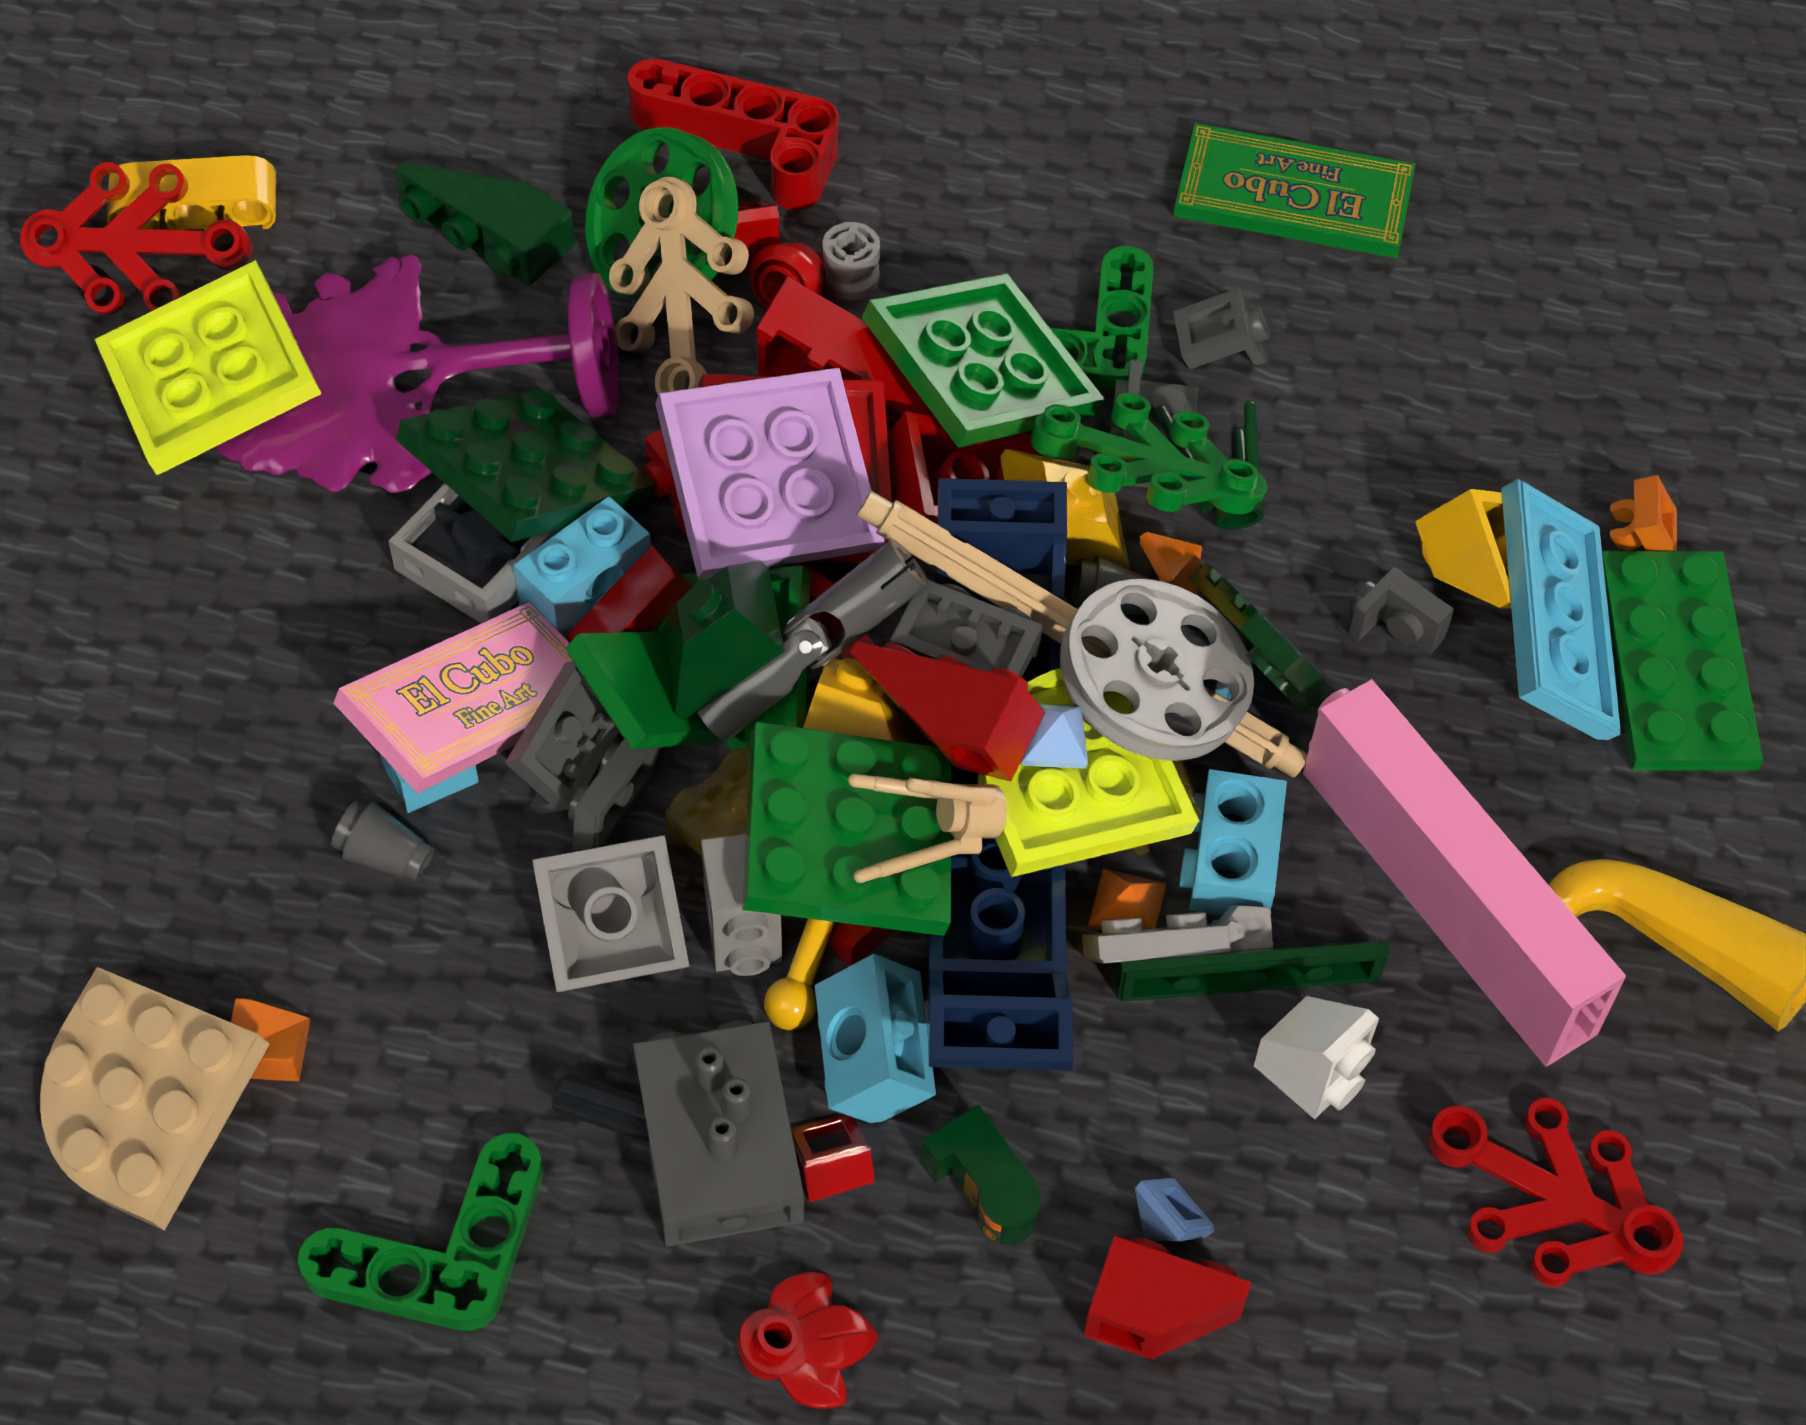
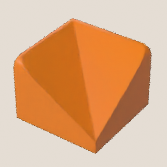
[231,998,310,1082]

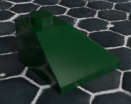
[663,561,785,720]

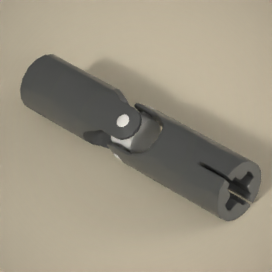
[697,539,928,741]

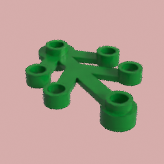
[1030,393,1268,514]

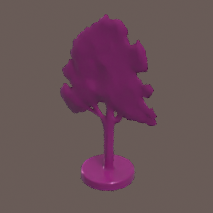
[216,254,619,493]

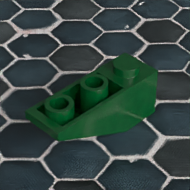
[395,163,575,286]

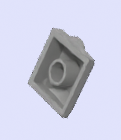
[532,835,690,993]

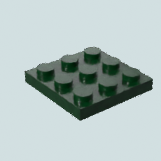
[396,388,656,542]

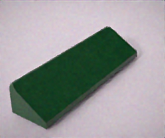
[1112,938,1390,1002]

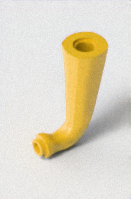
[1549,859,1806,1032]

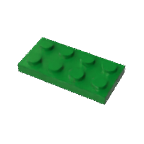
[1602,551,1763,770]

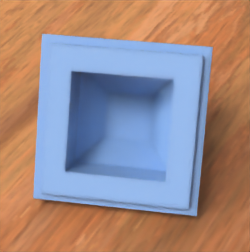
[1020,704,1088,769]

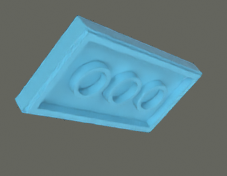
[1501,479,1620,740]

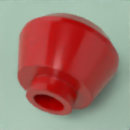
[749,242,826,310]

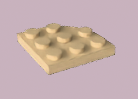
[40,967,270,1231]

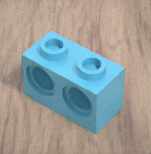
[1179,769,1287,916]

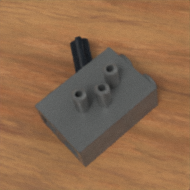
[552,1020,804,1247]

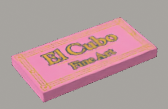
[333,602,572,794]

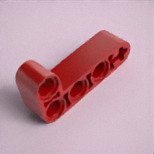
[627,58,839,210]

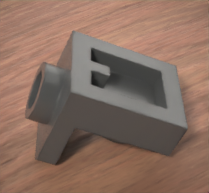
[1173,288,1270,369]
[1348,567,1454,655]

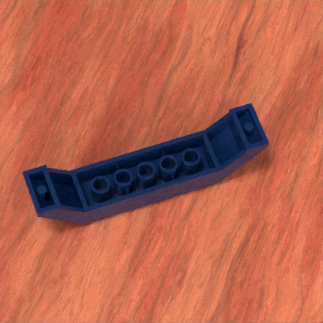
[927,478,1073,1071]

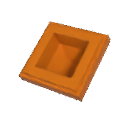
[1139,532,1202,595]
[1088,868,1167,930]

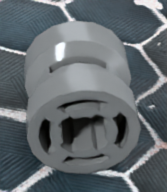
[822,222,880,301]

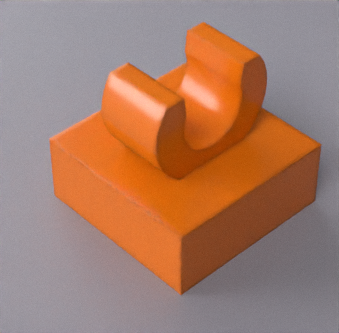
[1610,475,1677,551]

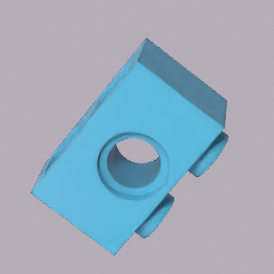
[513,496,651,638]
[815,954,936,1123]

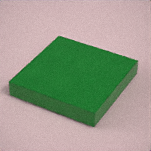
[565,631,719,749]

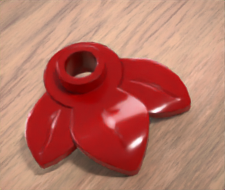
[737,1272,878,1409]

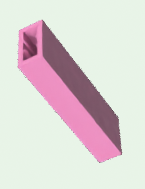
[1303,679,1627,1066]

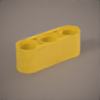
[107,155,276,231]

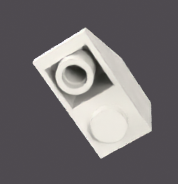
[1254,996,1379,1119]

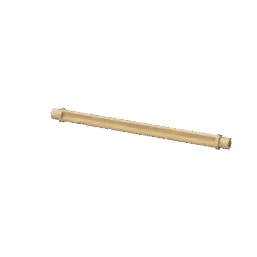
[856,490,1308,778]

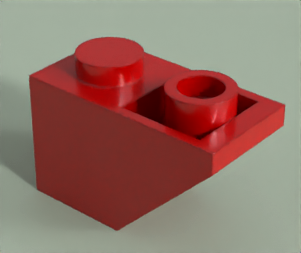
[1084,1236,1252,1360]

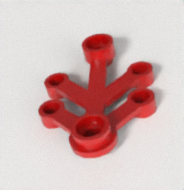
[20,162,253,315]
[1428,1098,1683,1287]

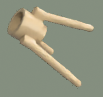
[848,774,1007,883]

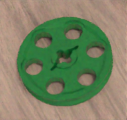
[585,127,738,306]

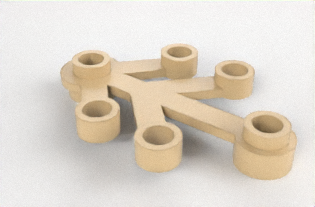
[609,177,754,395]

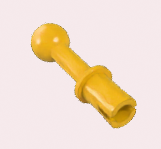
[764,919,835,1030]

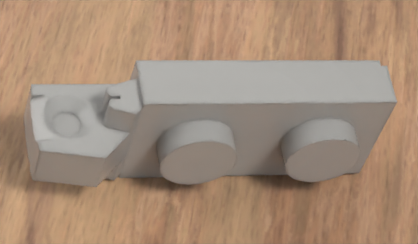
[1082,905,1273,963]

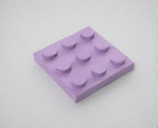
[655,368,884,579]

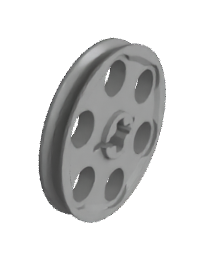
[1060,579,1254,761]

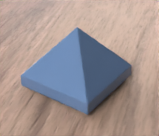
[1135,1178,1215,1241]

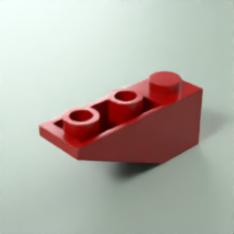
[850,641,1045,782]

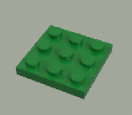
[862,273,1104,448]
[742,722,951,936]

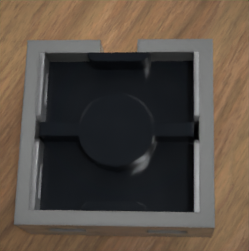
[389,484,564,623]

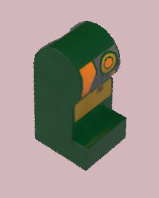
[919,1104,1041,1245]

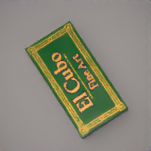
[1173,123,1416,258]

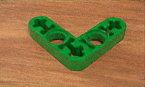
[1050,246,1154,391]
[297,1133,543,1331]

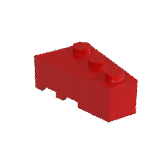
[757,276,935,433]

